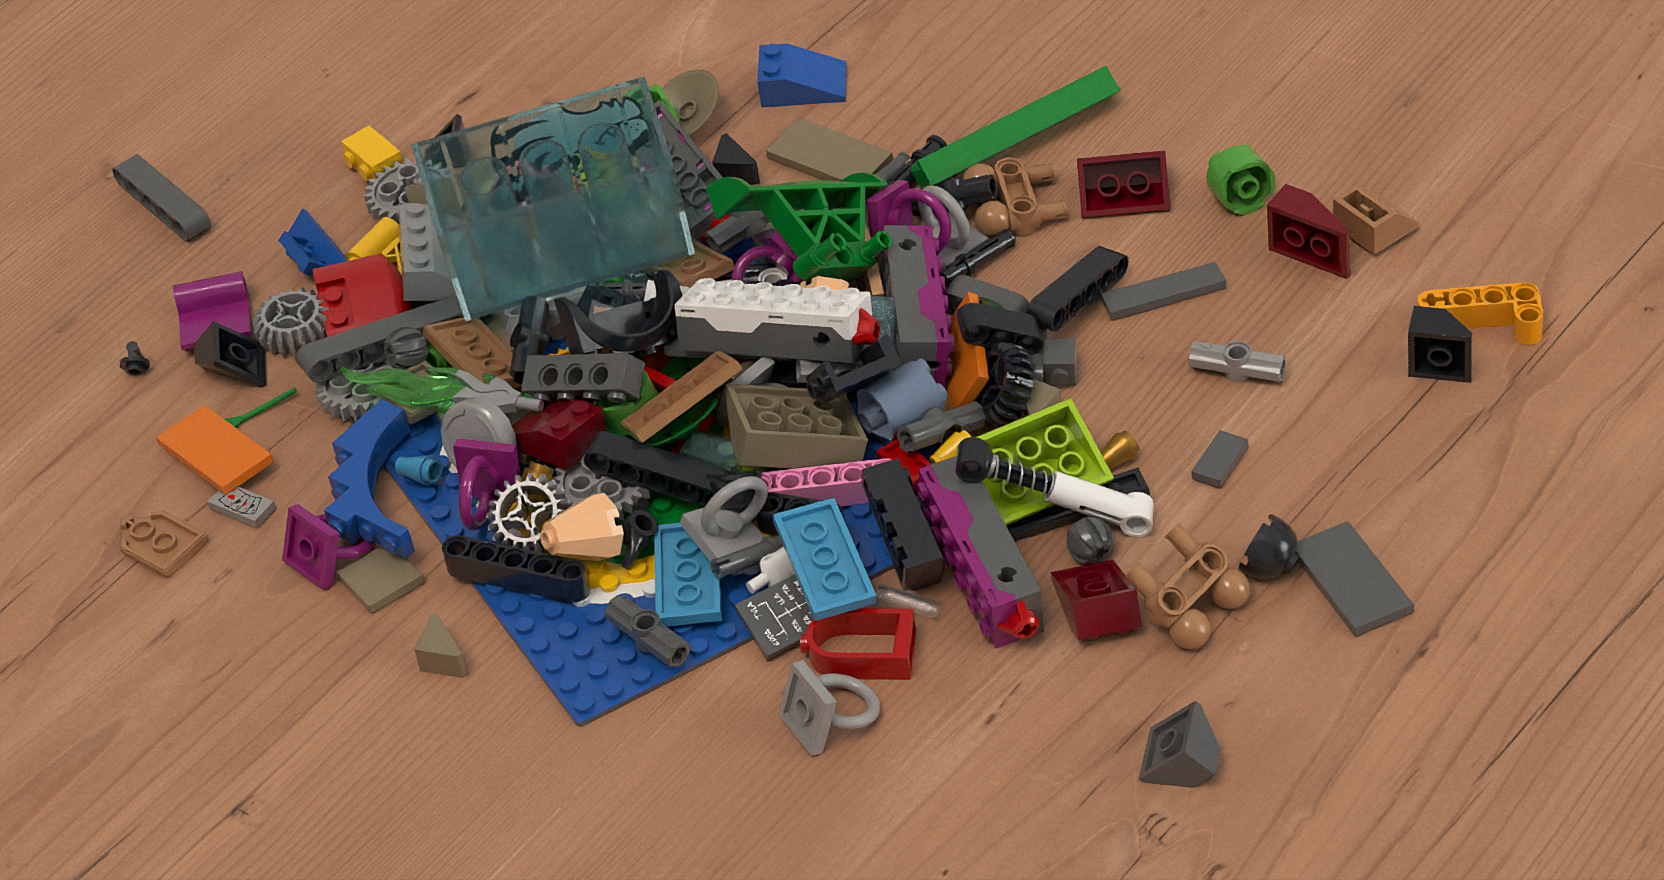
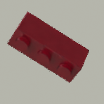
[1077,150,1170,218]

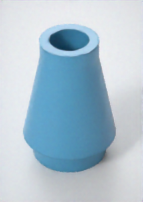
[395,455,443,486]

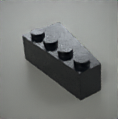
[861,458,945,594]

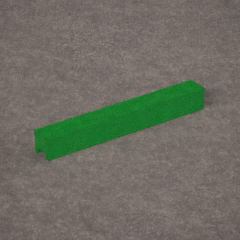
[909,66,1121,189]

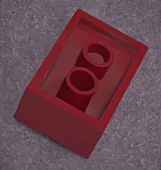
[1267,184,1350,279]
[511,399,606,470]
[1050,559,1142,641]

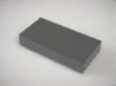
[1191,430,1249,488]

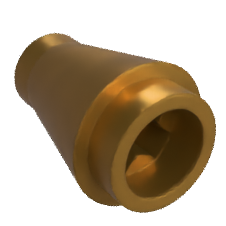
[1100,430,1140,469]

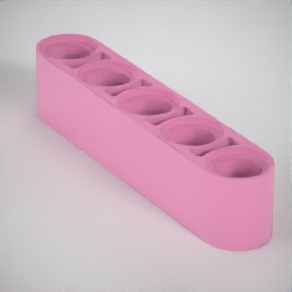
[761,459,891,506]

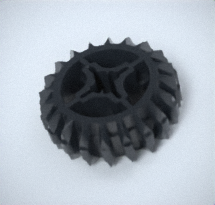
[974,342,1036,426]

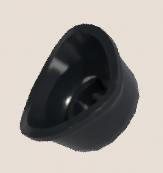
[706,470,762,509]

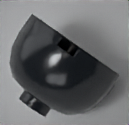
[1238,514,1300,581]

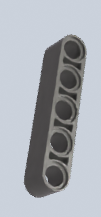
[112,154,211,241]

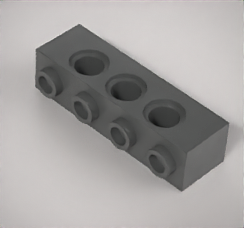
[521,353,645,404]

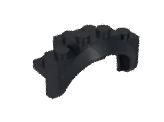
[549,269,683,357]

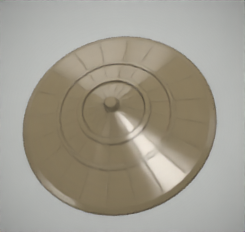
[662,70,719,135]

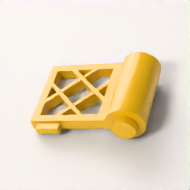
[345,217,402,275]

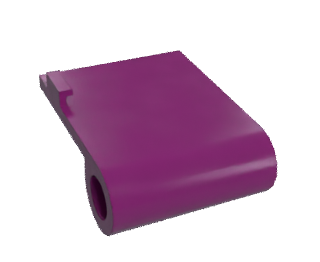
[173,271,252,350]

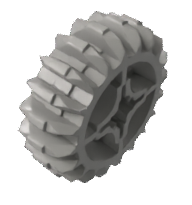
[253,287,329,357]
[486,473,571,553]

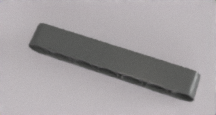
[295,293,494,382]

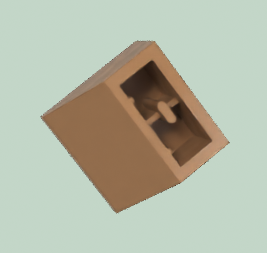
[1333,185,1419,255]

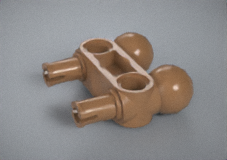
[963,157,1067,238]
[1125,523,1250,650]

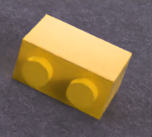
[341,125,403,181]

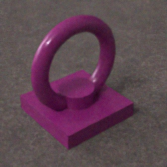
[866,180,952,257]
[732,229,802,283]
[453,439,521,531]
[282,504,376,590]

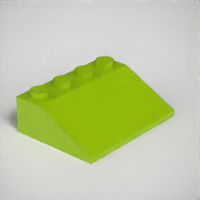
[955,398,1114,525]

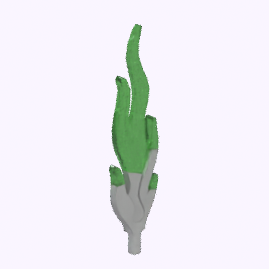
[340,367,544,414]

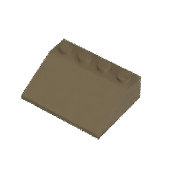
[725,383,868,470]

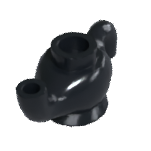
[621,498,658,569]

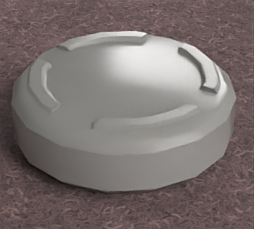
[441,397,516,469]

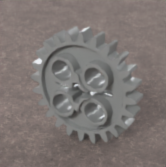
[364,157,453,223]
[315,360,402,422]
[554,455,651,520]

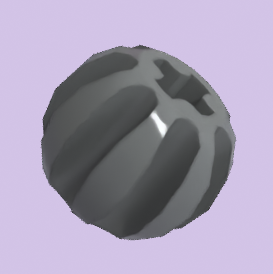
[384,327,428,371]
[1066,517,1114,564]

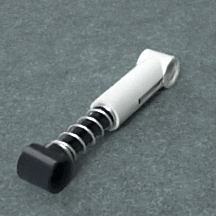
[955,437,1154,537]

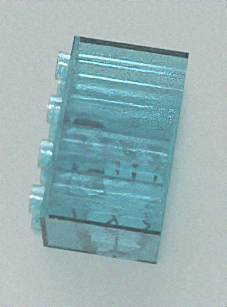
[411,76,695,321]

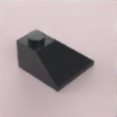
[194,321,266,388]

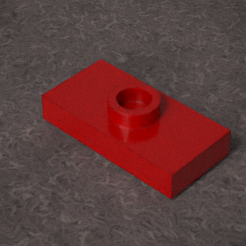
[876,439,932,492]

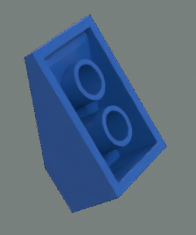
[757,44,847,108]

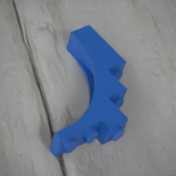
[324,399,415,559]

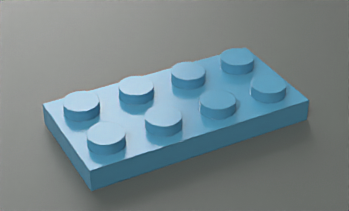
[773,498,877,621]
[654,523,722,627]

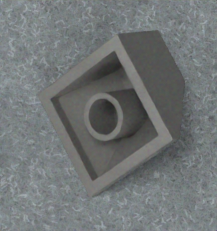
[1139,701,1220,788]

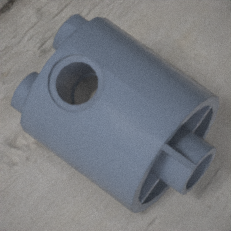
[857,358,948,444]

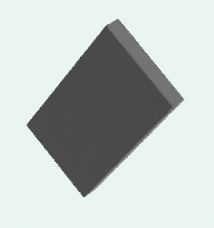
[1295,521,1414,637]

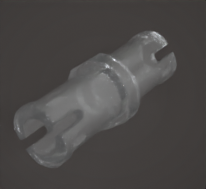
[876,583,943,621]

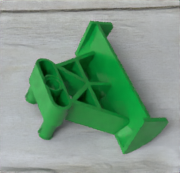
[706,172,893,282]

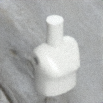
[746,547,795,594]

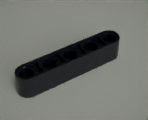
[1026,246,1129,332]
[583,431,734,507]
[441,535,591,602]

